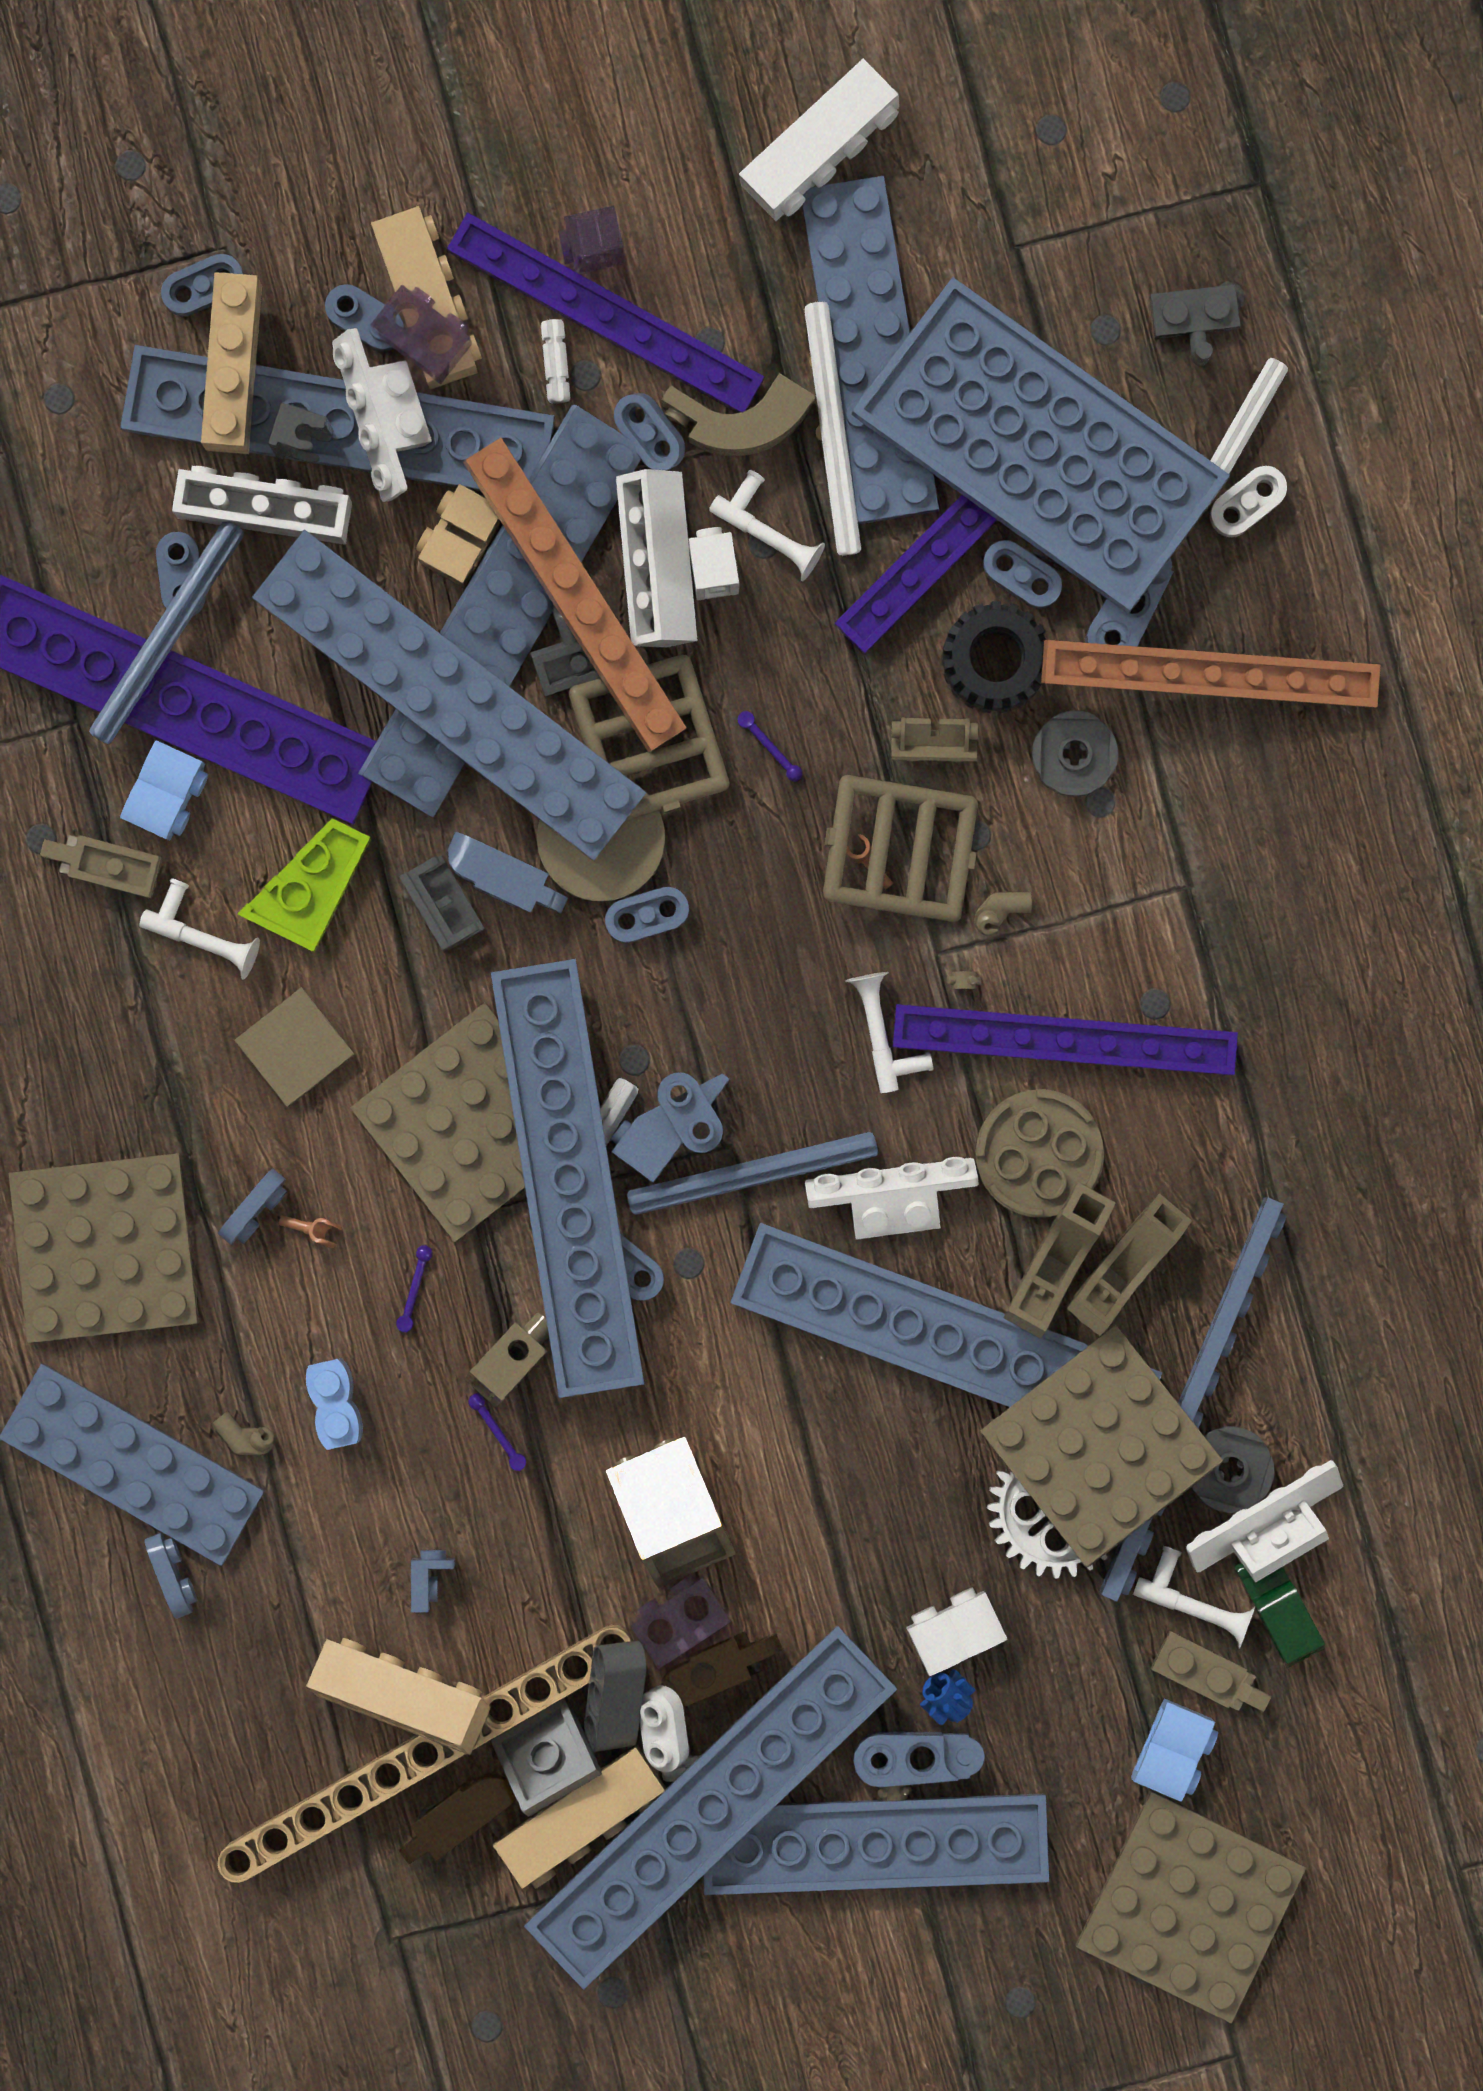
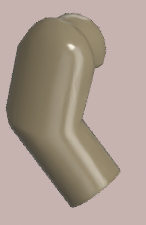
[974,892,1032,935]
[211,1411,275,1456]

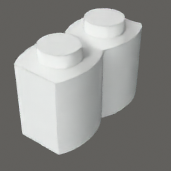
[906,1587,1007,1676]

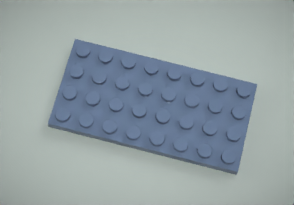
[851,277,1230,614]

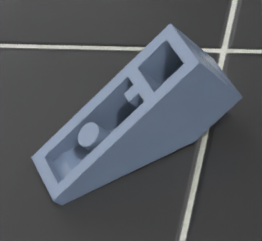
[611,1073,730,1183]

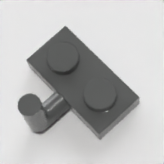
[1150,284,1240,366]
[531,605,601,696]

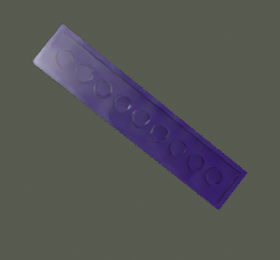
[0,575,377,825]

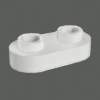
[1210,466,1287,537]
[639,1685,689,1773]

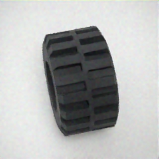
[942,601,1046,714]

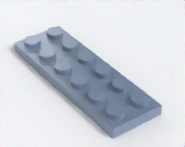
[0,1363,266,1566]

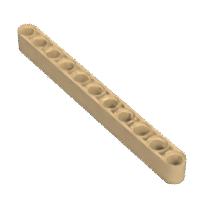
[218,1625,632,1883]

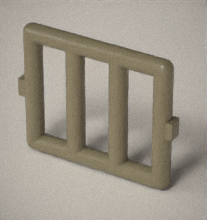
[569,654,730,820]
[823,775,978,922]

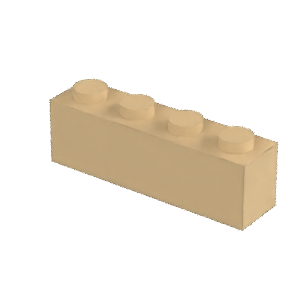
[371,206,482,390]
[201,272,262,454]
[306,1638,491,1755]
[493,1744,666,1889]

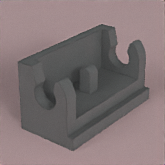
[268,402,334,463]
[399,855,485,953]

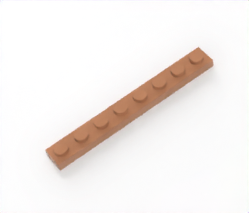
[463,438,687,752]
[1041,640,1381,707]

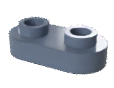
[161,254,244,316]
[325,284,405,352]
[614,393,685,470]
[156,532,206,617]
[983,540,1062,609]
[605,887,689,943]
[657,1073,723,1153]
[218,1168,287,1245]
[620,1234,664,1300]
[145,1533,198,1619]

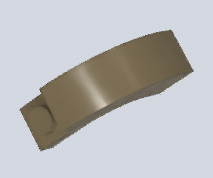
[661,373,815,456]
[1003,1182,1116,1339]
[1067,1193,1192,1336]

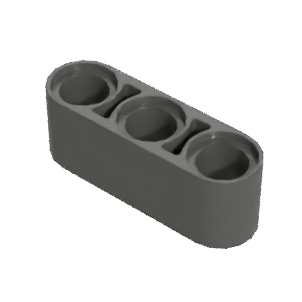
[584,1641,646,1752]

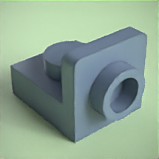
[411,1550,455,1612]

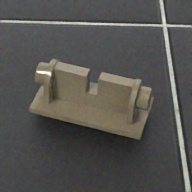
[891,717,978,762]

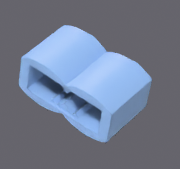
[120,740,208,841]
[306,1358,363,1450]
[1131,1698,1218,1802]

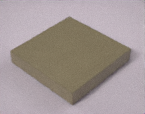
[235,987,355,1107]

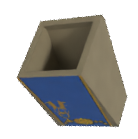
[606,1437,736,1588]

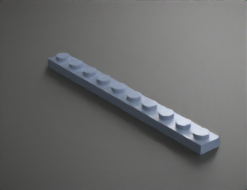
[1099,1197,1286,1601]

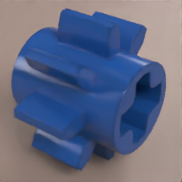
[920,1669,976,1725]

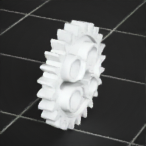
[987,1471,1107,1579]

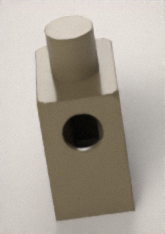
[465,1312,549,1408]

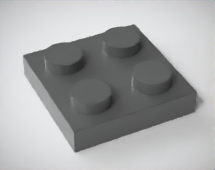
[491,1698,602,1816]

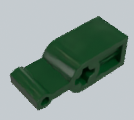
[1234,1563,1325,1668]

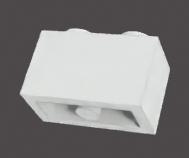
[689,527,739,600]

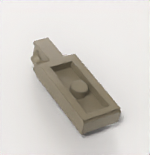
[40,835,163,899]
[1150,1630,1272,1712]

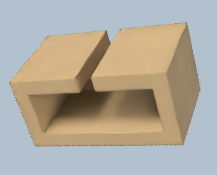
[416,484,501,588]

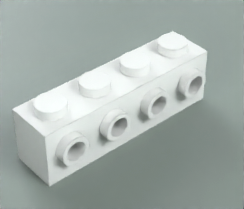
[739,58,899,221]
[172,466,352,545]
[616,469,697,647]

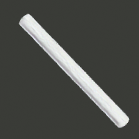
[804,302,861,556]

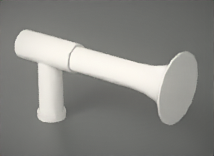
[709,470,825,581]
[139,878,260,980]
[845,972,933,1093]
[1133,1546,1255,1649]

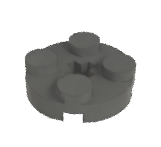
[1032,710,1118,797]
[1191,1426,1274,1513]

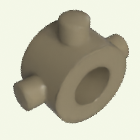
[946,971,981,990]
[878,1785,911,1801]

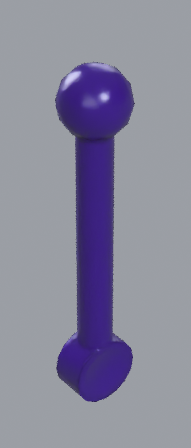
[738,711,803,782]
[396,1245,433,1332]
[468,1393,526,1471]

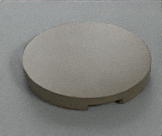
[537,784,665,902]
[975,1089,1104,1218]

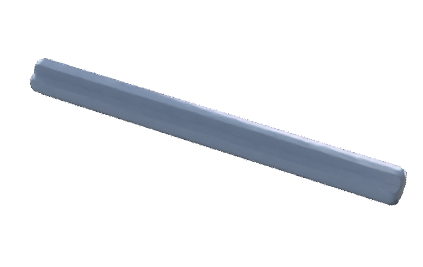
[89,522,244,744]
[627,1132,878,1215]

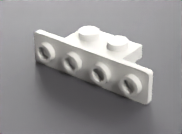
[332,328,432,502]
[805,1157,979,1239]
[1186,1460,1343,1583]

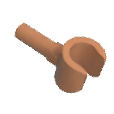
[846,834,893,890]
[279,1215,342,1248]

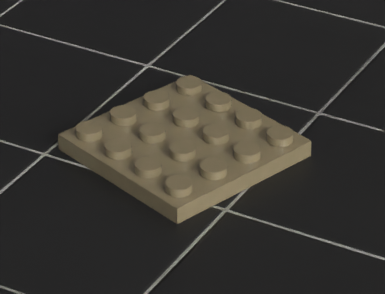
[350,1002,525,1242]
[8,1153,199,1343]
[980,1325,1223,1568]
[1075,1790,1306,2024]

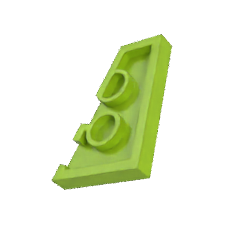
[237,818,372,953]

